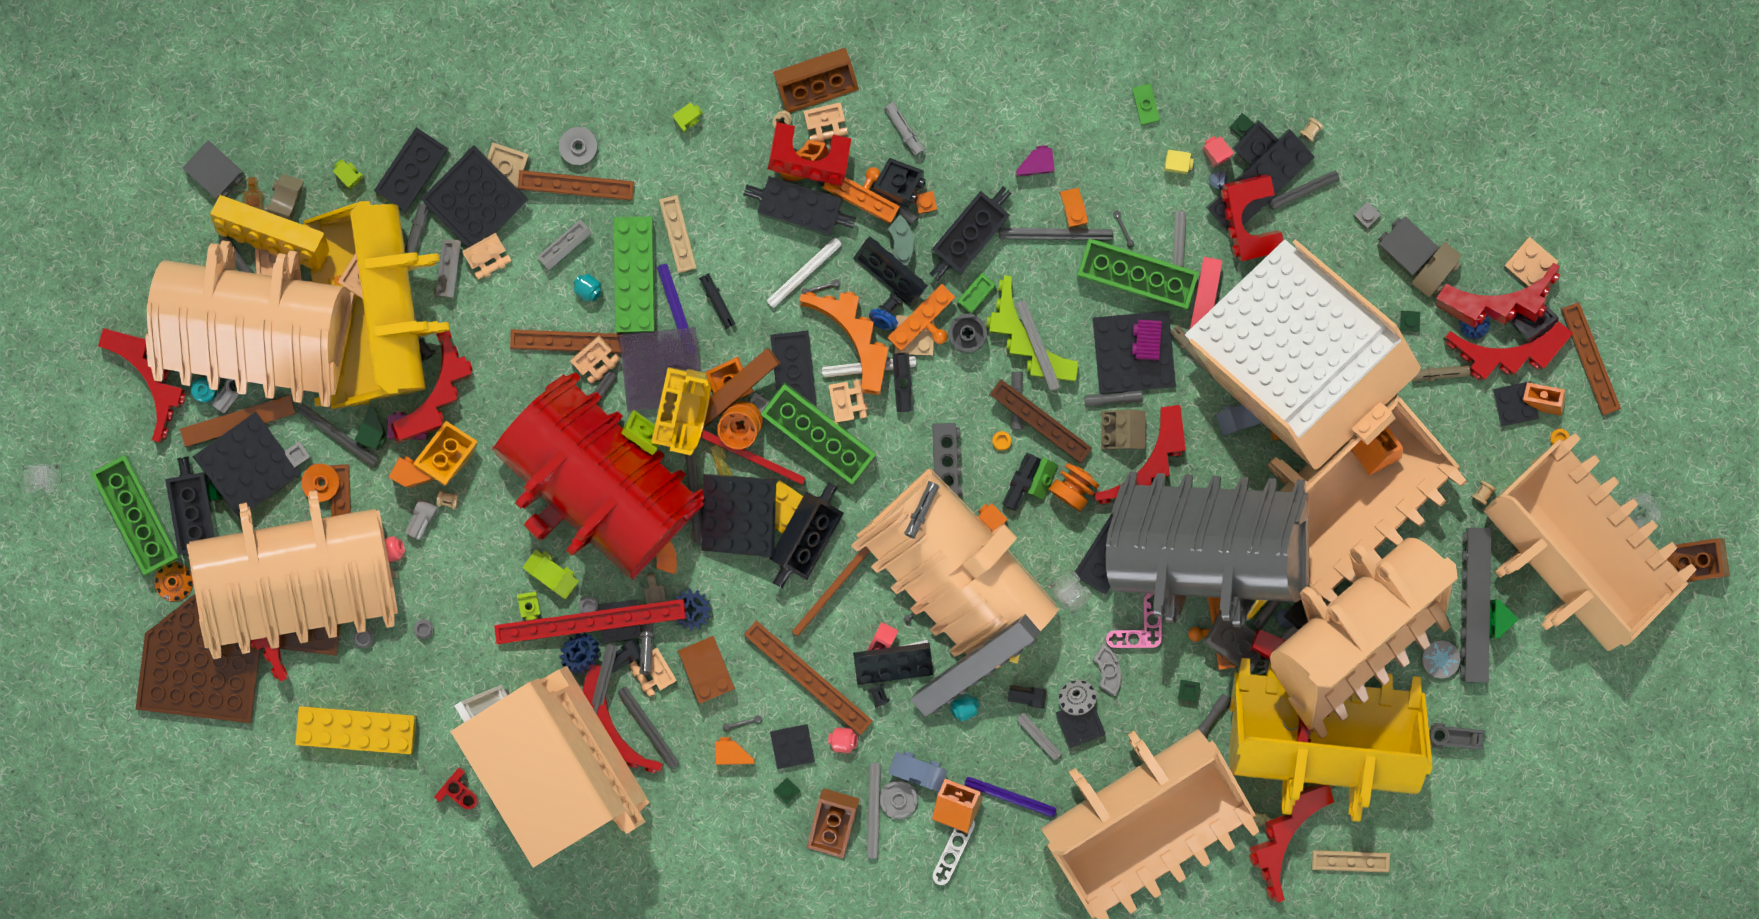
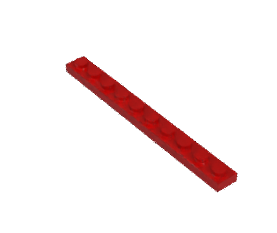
[494,599,687,644]

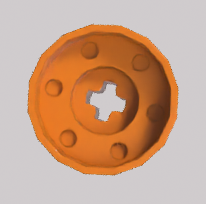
[718,401,763,449]
[1048,463,1100,512]

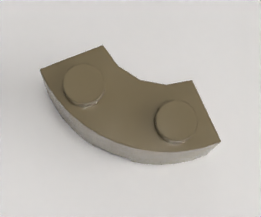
[264,173,304,221]
[1411,241,1462,297]

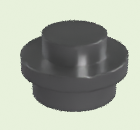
[579,597,598,613]
[414,619,434,639]
[354,629,373,648]

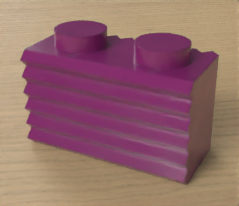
[1132,320,1162,361]

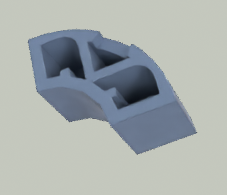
[1216,404,1262,436]
[888,751,947,792]

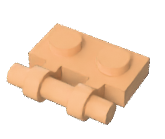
[804,102,848,142]
[462,233,512,280]
[570,335,621,384]
[829,380,868,423]
[629,648,677,697]

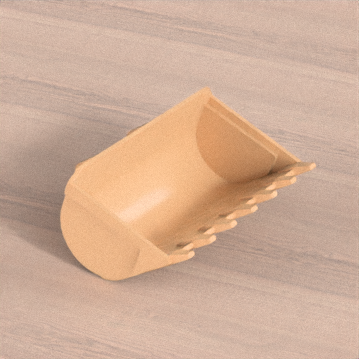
[145,240,356,407]
[1267,394,1467,603]
[1483,433,1697,651]
[187,490,398,659]
[1270,538,1458,739]
[1040,729,1259,919]

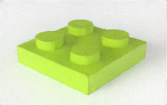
[621,410,659,455]

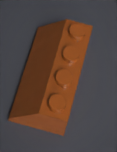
[773,48,859,113]

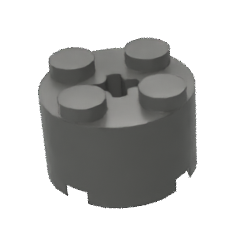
[948,314,987,354]

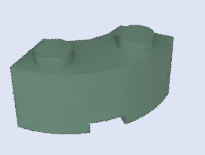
[887,215,914,266]

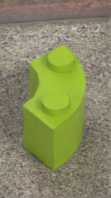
[522,549,579,599]

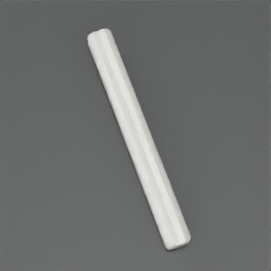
[767,238,842,308]
[822,356,916,378]

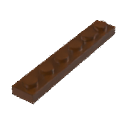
[989,379,1092,463]

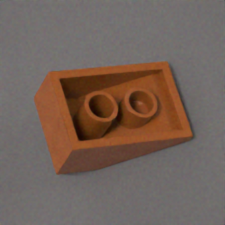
[1663,538,1730,582]
[678,636,736,704]
[807,788,860,858]

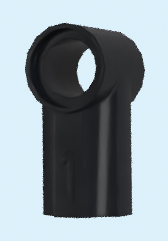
[611,639,641,673]
[1008,685,1047,709]

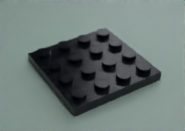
[421,145,529,248]
[1092,311,1176,394]
[192,412,301,519]
[701,474,776,557]

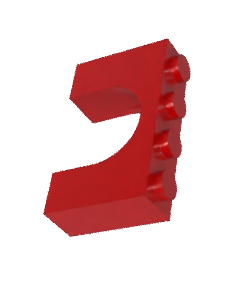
[767,122,852,186]
[1221,174,1284,261]

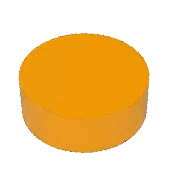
[1550,429,1570,445]
[992,431,1011,451]

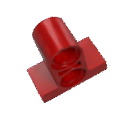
[434,767,479,809]

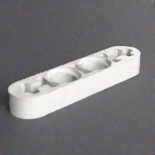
[933,821,975,885]

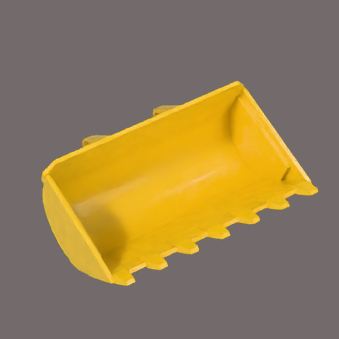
[300,201,450,410]
[1229,658,1433,822]

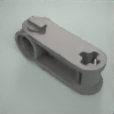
[1429,723,1486,750]

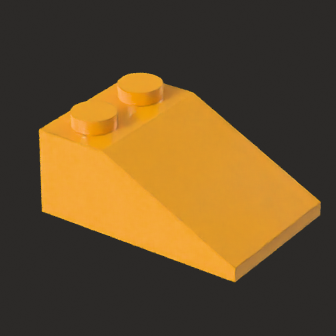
[413,421,478,486]

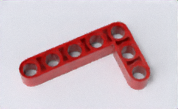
[523,505,564,541]

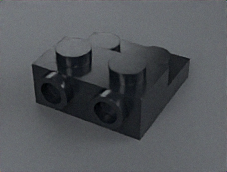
[873,158,926,208]

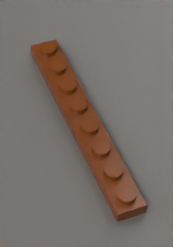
[744,620,873,735]

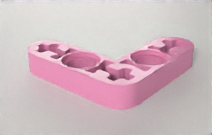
[1106,594,1162,648]

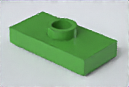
[1132,83,1160,125]
[957,273,996,314]
[1028,458,1058,500]

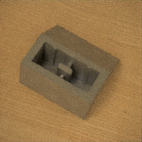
[1101,409,1146,450]

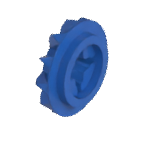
[869,308,898,331]
[1459,315,1490,339]

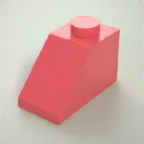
[1203,136,1234,168]
[867,622,899,651]

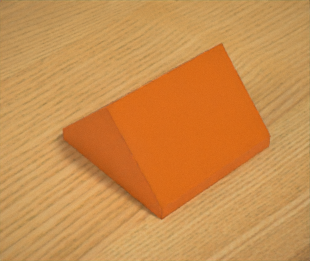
[705,357,754,401]

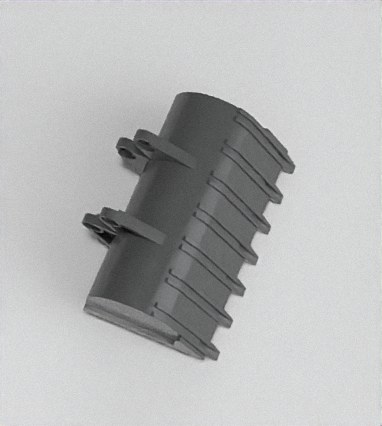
[1106,472,1309,628]

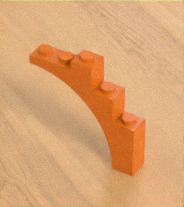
[800,292,888,396]

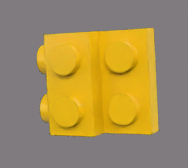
[775,480,803,534]

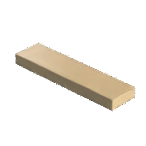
[659,195,697,274]
[1312,850,1390,872]

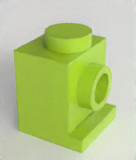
[672,102,703,133]
[333,159,364,190]
[517,591,541,621]

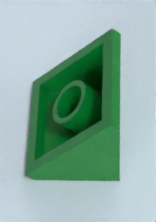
[1489,599,1519,639]

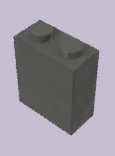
[183,140,244,199]
[1377,216,1439,277]

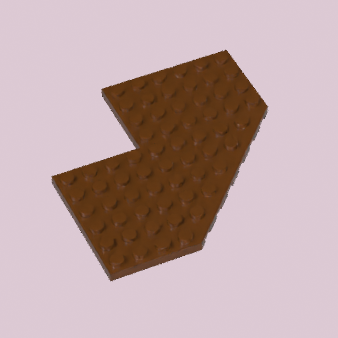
[135,594,341,723]

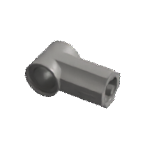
[211,379,240,414]
[405,499,438,540]

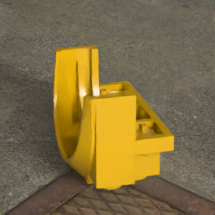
[651,367,711,455]

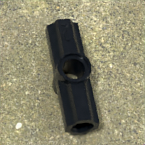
[892,353,913,412]
[1002,453,1041,511]

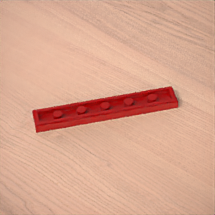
[700,430,805,485]

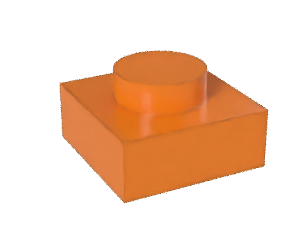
[916,191,937,214]

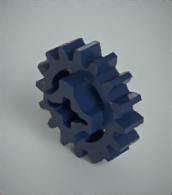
[675,589,712,631]
[559,633,601,675]

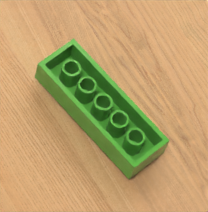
[613,216,655,334]
[1077,238,1199,311]
[761,382,876,485]
[91,455,182,576]

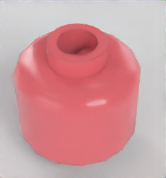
[385,536,405,563]
[828,727,858,753]

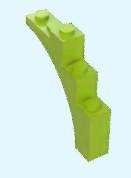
[986,275,1078,382]

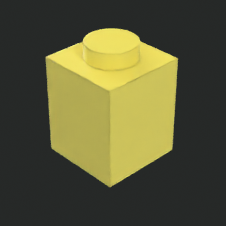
[1164,150,1194,174]

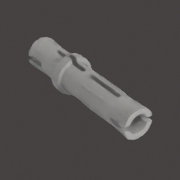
[884,102,925,156]

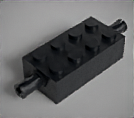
[743,176,857,237]
[929,186,1012,281]
[165,456,218,556]
[769,482,844,589]

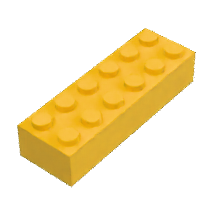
[210,195,330,270]
[295,706,417,754]

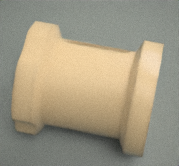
[772,110,792,128]
[1299,117,1324,143]
[1472,480,1496,506]
[437,490,459,510]

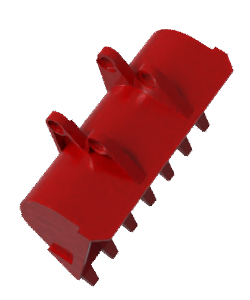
[492,372,705,580]

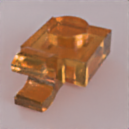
[243,177,263,210]

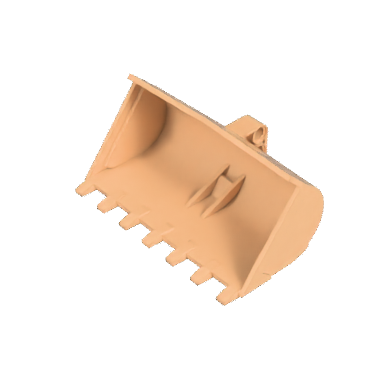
[851,468,1060,675]

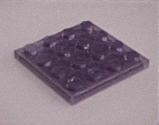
[619,327,700,411]

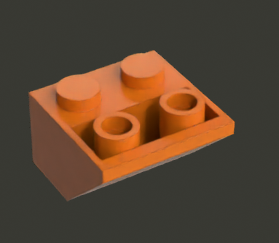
[1351,426,1403,476]
[388,456,436,488]
[932,779,983,833]

